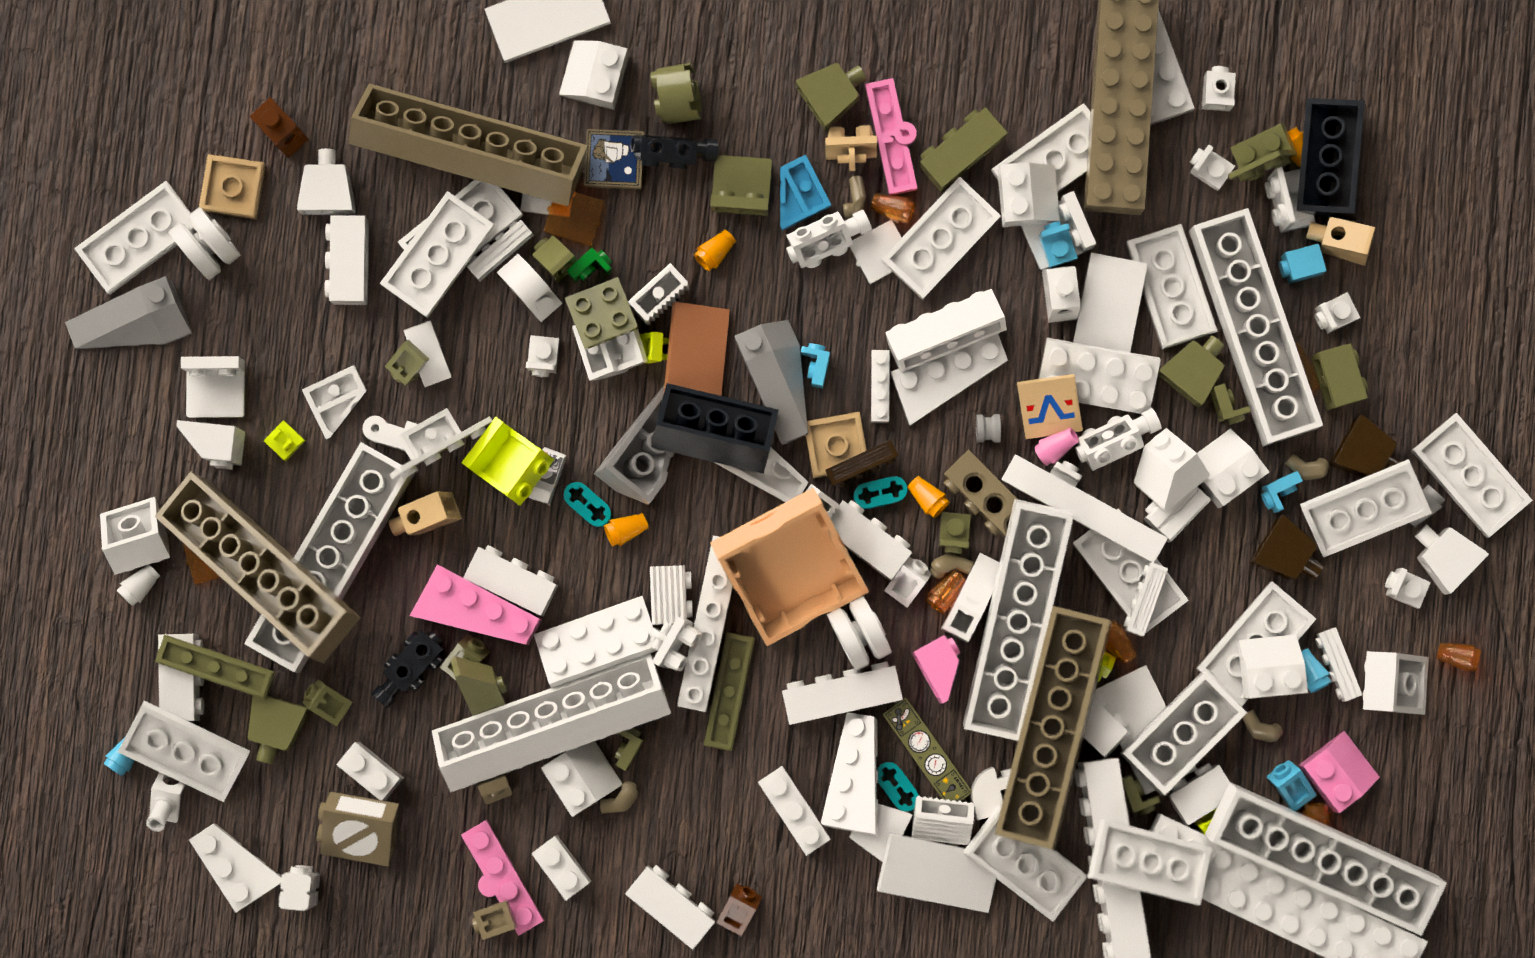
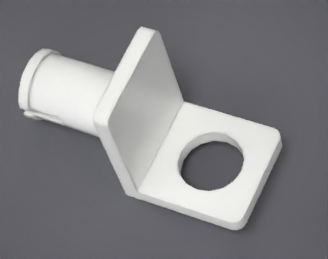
[146,772,186,832]

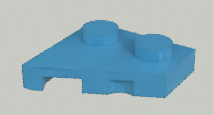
[780,155,831,231]

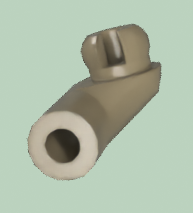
[843,176,866,218]
[1285,453,1330,480]
[930,553,974,579]
[1242,709,1283,743]
[600,781,638,814]

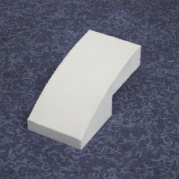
[404,320,451,387]

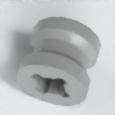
[976,414,1001,443]

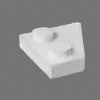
[302,365,367,439]

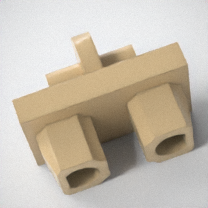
[825,125,877,171]

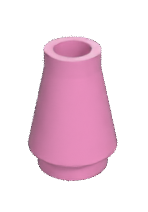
[1035,428,1079,465]

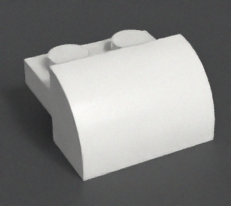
[572,307,648,381]

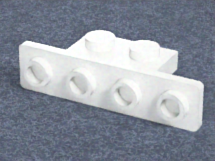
[389,408,492,479]

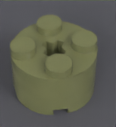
[651,62,702,125]

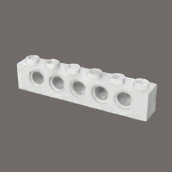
[677,536,733,712]

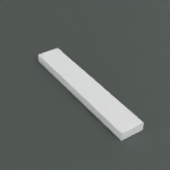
[1001,454,1168,563]

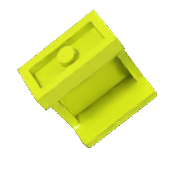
[462,417,555,506]

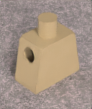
[1306,217,1375,266]
[389,491,462,536]

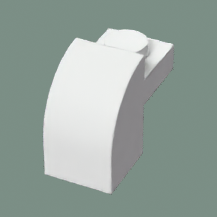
[497,254,562,322]
[971,767,1011,820]

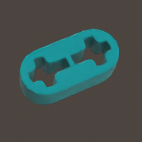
[854,476,907,509]
[564,482,612,527]
[877,762,919,811]

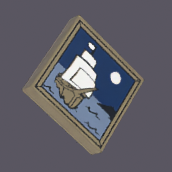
[584,129,644,189]

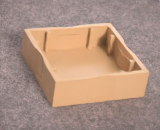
[710,488,869,646]

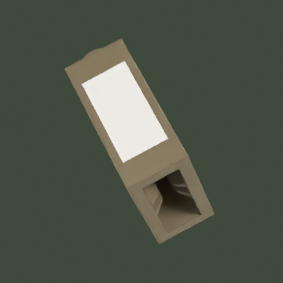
[317,792,399,867]

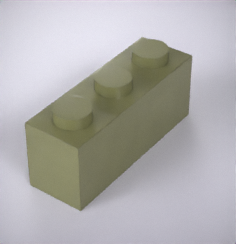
[919,107,1008,192]

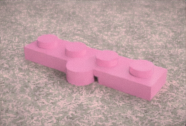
[865,78,917,196]
[461,820,544,936]

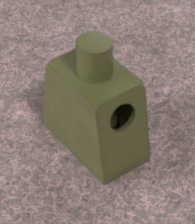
[795,63,867,131]
[1157,336,1225,408]
[248,696,310,764]

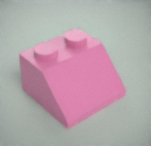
[911,635,960,704]
[1298,731,1380,813]

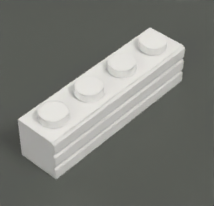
[467,220,534,281]
[871,350,890,423]
[1123,562,1168,637]
[1315,627,1362,702]

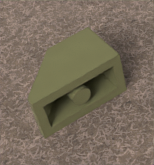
[532,236,577,284]
[450,657,507,716]

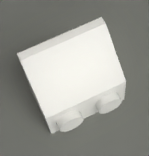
[559,41,629,110]
[998,163,1060,227]
[177,420,245,470]
[1134,428,1210,512]
[1197,429,1269,509]
[100,497,170,575]
[1238,635,1308,698]
[1363,652,1429,715]
[541,741,622,817]

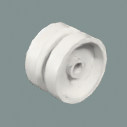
[169,207,241,281]
[827,596,892,671]

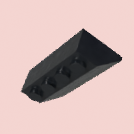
[1296,98,1367,220]
[651,383,779,474]

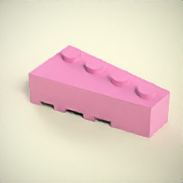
[410,565,542,645]

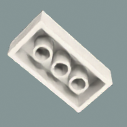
[1120,671,1247,795]

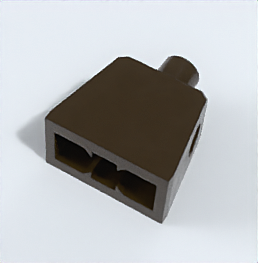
[1329,414,1402,477]
[1249,515,1324,581]

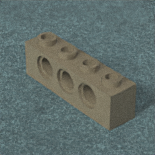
[943,449,1017,539]

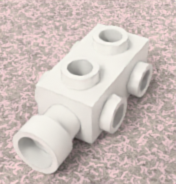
[786,210,872,268]
[1075,408,1162,471]

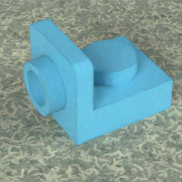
[1039,221,1078,268]
[801,343,830,389]
[1261,471,1302,513]
[1267,760,1317,811]

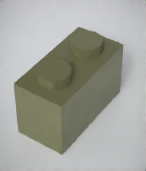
[1310,343,1368,411]

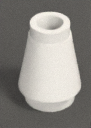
[117,564,160,606]

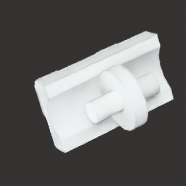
[650,617,702,671]

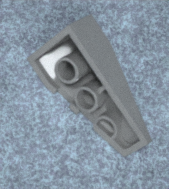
[65,276,193,349]
[734,320,808,445]
[594,386,674,505]

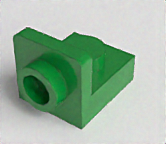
[567,248,613,282]

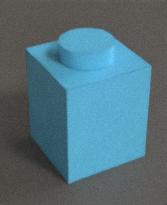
[1279,243,1327,284]

